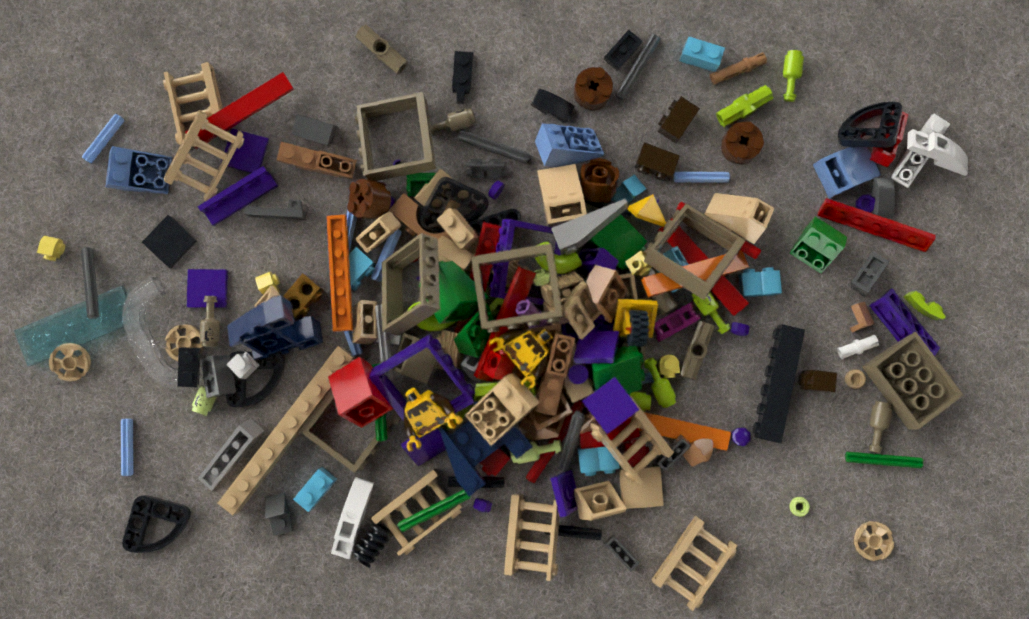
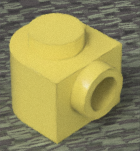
[37,236,65,261]
[625,251,652,277]
[255,272,280,295]
[658,355,680,378]

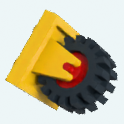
[613,299,658,347]

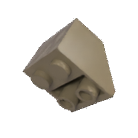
[393,333,444,385]

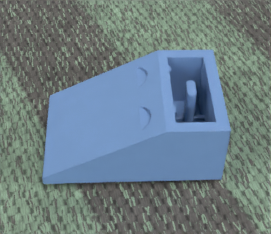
[535,123,604,167]
[105,146,172,194]
[813,147,881,199]

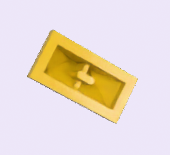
[627,194,666,227]

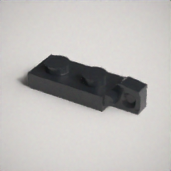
[452,51,474,104]

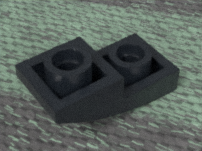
[531,89,575,123]

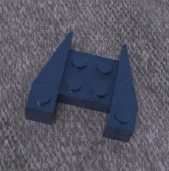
[227,295,323,360]
[439,401,533,497]

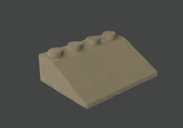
[862,332,963,430]

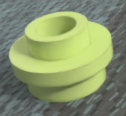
[533,269,550,286]
[789,497,810,517]

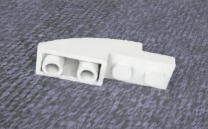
[891,114,950,188]
[907,129,968,176]
[331,477,374,559]

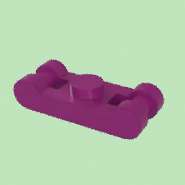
[654,302,701,342]

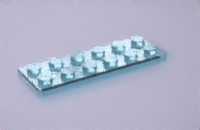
[14,286,138,366]

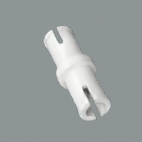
[837,335,879,359]

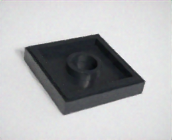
[142,215,197,268]

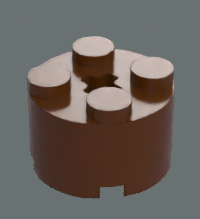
[574,67,613,111]
[721,121,764,164]
[579,158,619,203]
[347,179,391,220]

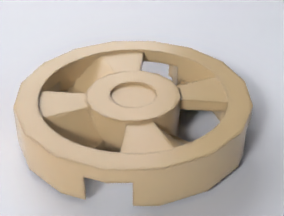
[165,324,204,361]
[49,343,91,381]
[854,521,894,561]

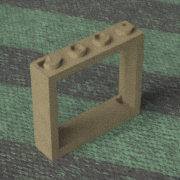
[355,92,437,181]
[644,204,746,300]
[382,233,440,336]
[471,243,564,333]
[299,389,401,473]

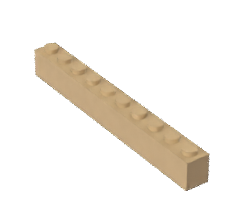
[217,346,357,515]

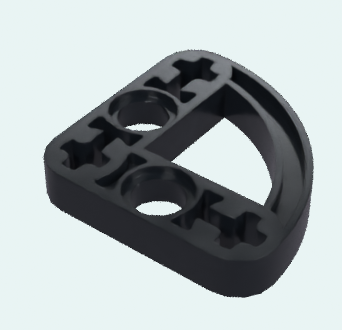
[838,102,902,148]
[419,177,489,232]
[226,351,285,407]
[122,495,191,553]

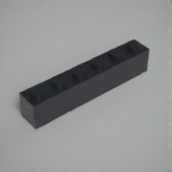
[752,324,805,443]

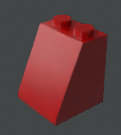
[328,357,393,428]

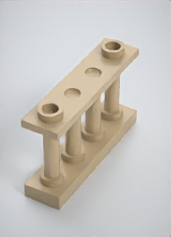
[163,62,228,145]
[164,110,244,201]
[589,396,674,485]
[371,468,463,556]
[504,493,560,581]
[652,516,737,611]

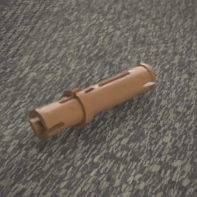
[710,52,767,85]

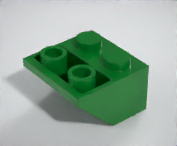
[789,216,847,274]
[454,303,495,358]

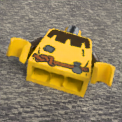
[489,328,553,390]
[403,388,463,452]

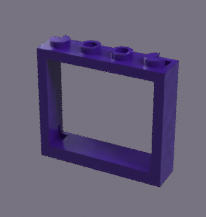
[490,219,565,305]
[369,334,475,421]

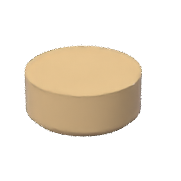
[845,370,866,389]

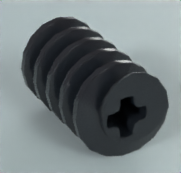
[352,524,393,568]

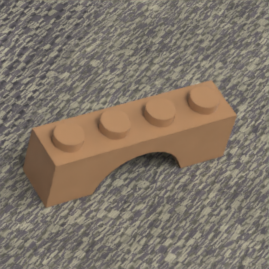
[389,193,454,242]

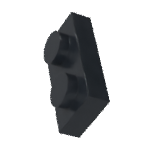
[604,30,643,71]
[177,347,201,388]

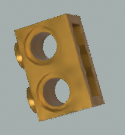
[283,273,323,319]

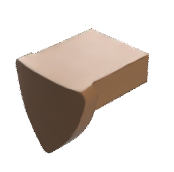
[850,302,874,333]
[683,439,713,467]

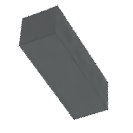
[656,435,691,471]
[605,535,640,572]

